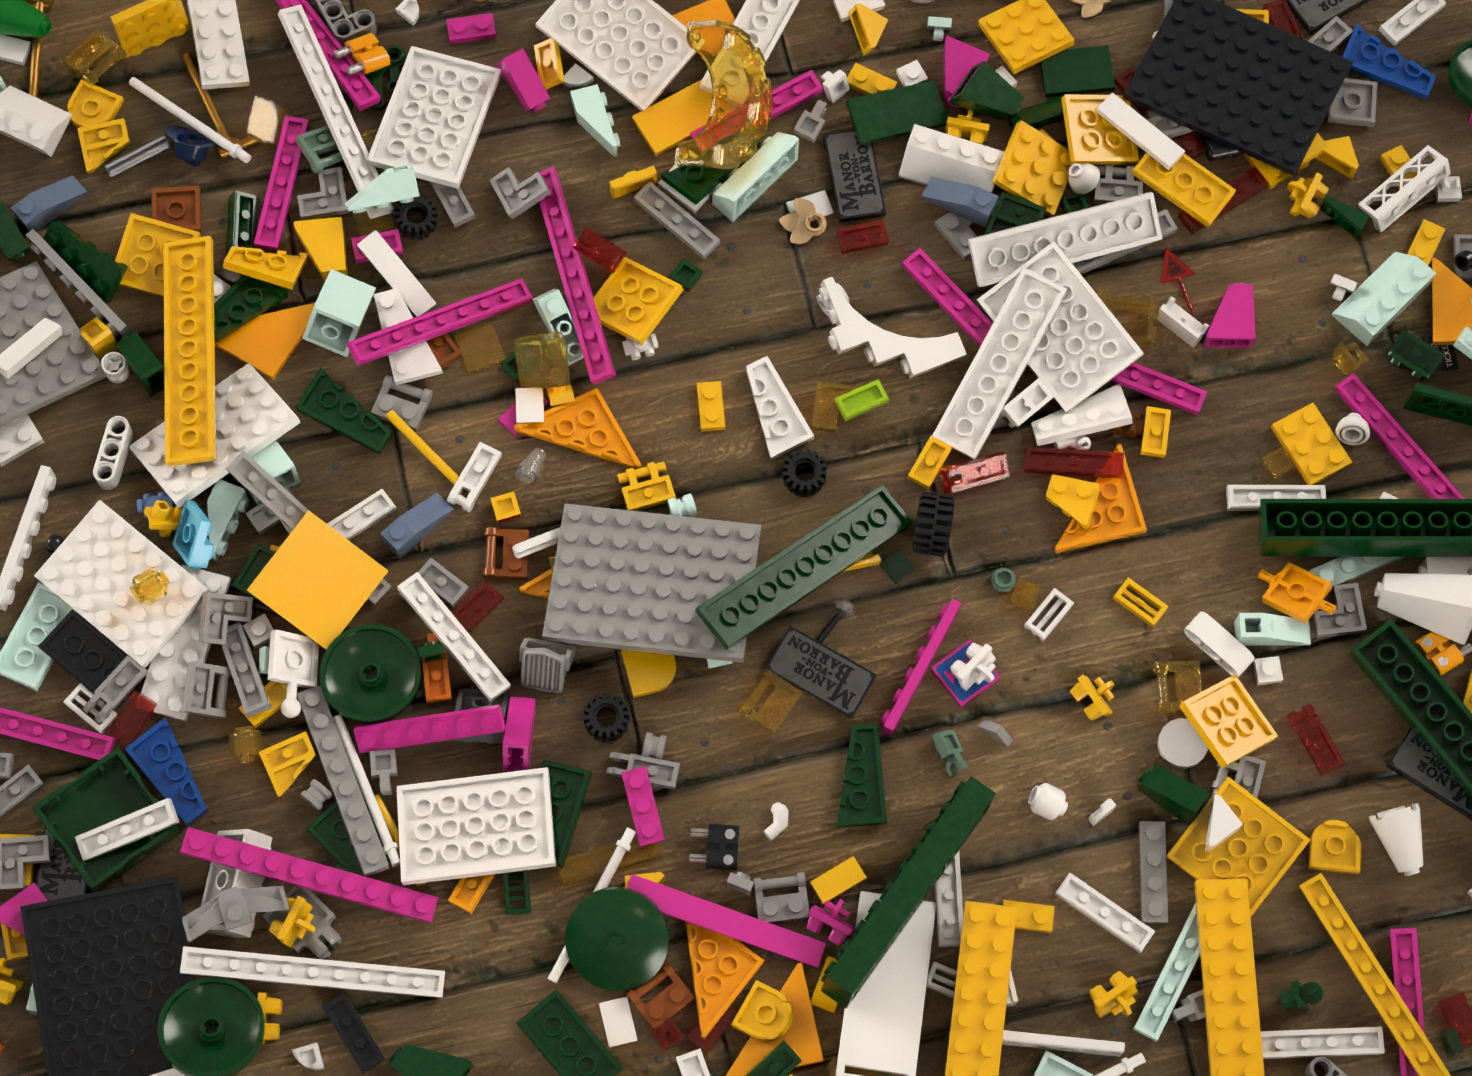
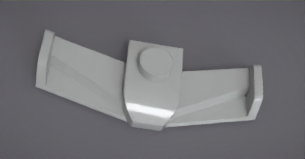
[182,886,290,942]

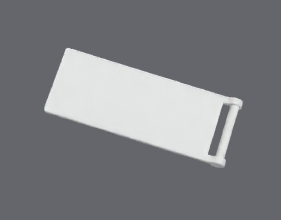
[835,891,936,1076]

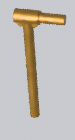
[24,0,54,98]
[181,53,265,160]

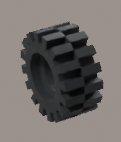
[394,194,438,240]
[782,449,827,497]
[583,693,629,742]

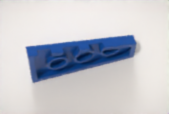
[1342,23,1436,100]
[125,717,208,827]

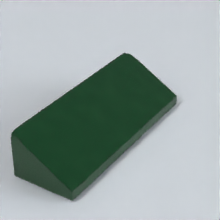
[1007,93,1072,132]
[226,190,258,256]

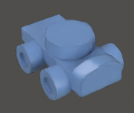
[137,492,173,520]

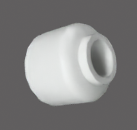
[1028,783,1068,820]

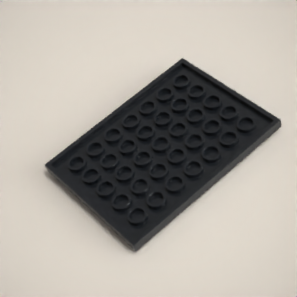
[1123,0,1353,177]
[20,876,196,1076]

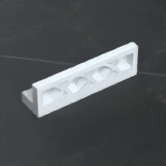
[1358,145,1451,233]

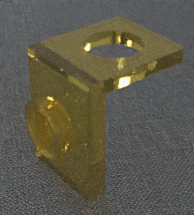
[1331,341,1369,375]

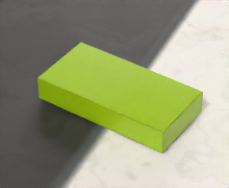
[835,379,889,422]

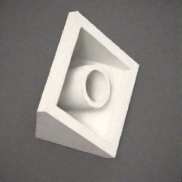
[1205,794,1243,852]

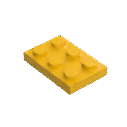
[1271,403,1352,485]

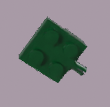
[985,192,1047,235]

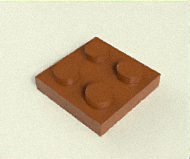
[151,186,202,233]

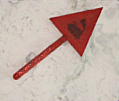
[1161,247,1196,318]

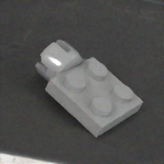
[263,886,342,959]

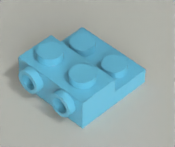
[172,500,214,570]

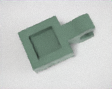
[931,729,968,776]

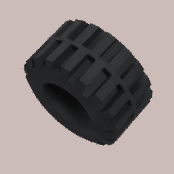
[912,491,955,557]

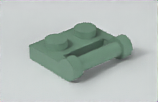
[296,125,344,173]

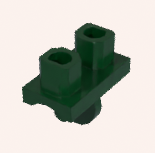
[1279,981,1324,1012]

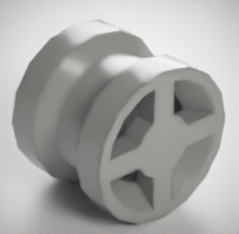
[642,732,667,760]
[300,779,333,811]

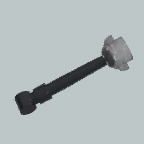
[815,598,855,643]

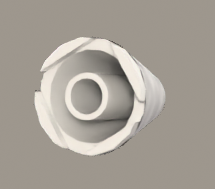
[1369,803,1424,876]

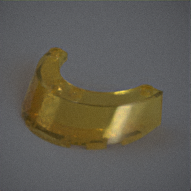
[674,20,772,169]

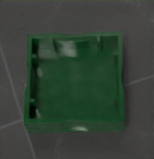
[32,747,179,893]

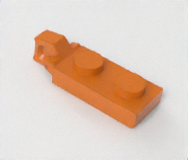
[422,633,452,704]

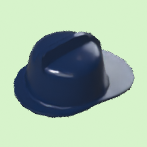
[165,126,214,167]

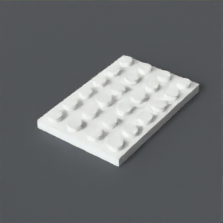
[535,0,704,112]
[367,46,501,189]
[977,242,1144,413]
[129,363,301,508]
[34,500,210,668]
[396,767,556,885]

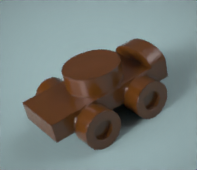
[1108,413,1144,437]

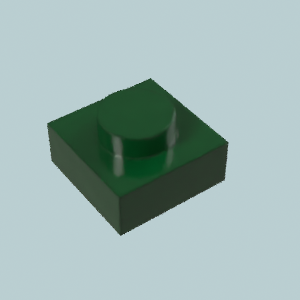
[669,259,703,292]
[418,641,446,664]

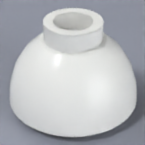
[1068,163,1100,194]
[1335,413,1370,445]

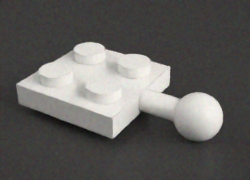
[268,629,319,718]

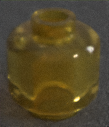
[130,568,170,605]
[229,726,263,763]

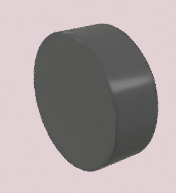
[217,266,241,283]

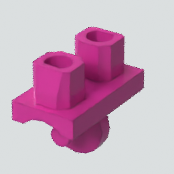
[807,899,855,946]

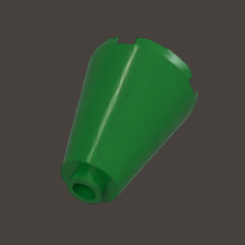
[0,0,52,38]

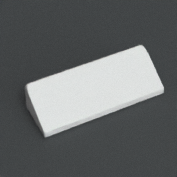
[0,318,62,379]

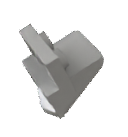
[519,637,576,693]

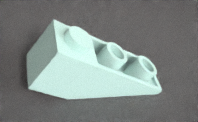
[570,84,621,157]
[345,164,419,213]
[532,289,584,366]
[207,479,249,562]
[1234,613,1311,646]

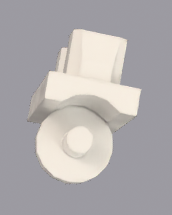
[950,643,996,691]

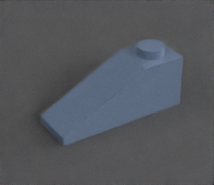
[11,175,88,232]
[921,177,999,228]
[380,493,454,559]

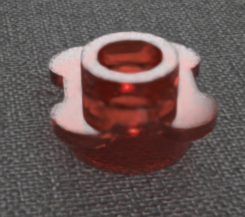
[652,1018,683,1050]

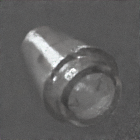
[515,448,547,485]

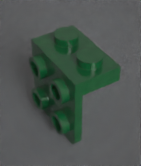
[1387,329,1445,381]

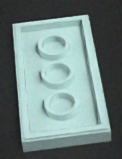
[0,582,79,692]

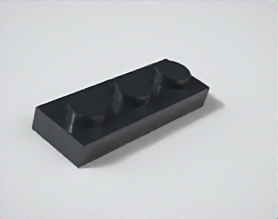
[322,992,386,1074]

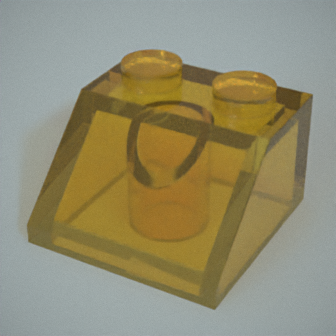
[513,332,571,388]

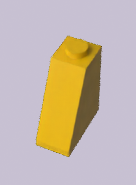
[294,217,348,282]

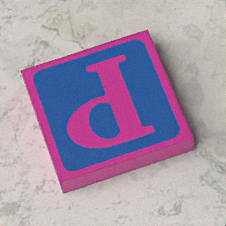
[930,639,1001,708]

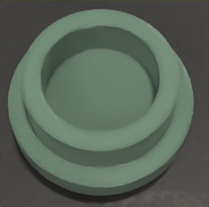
[991,568,1016,592]

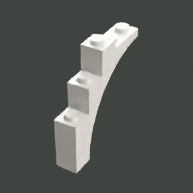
[819,277,967,379]

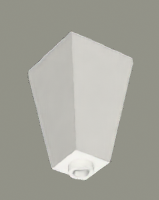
[1374,573,1472,645]

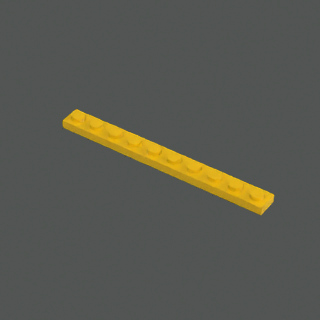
[1299,873,1451,1076]

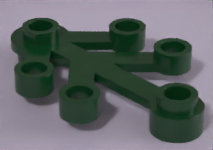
[341,45,406,112]

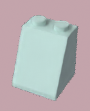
[302,269,376,357]
[246,440,300,505]

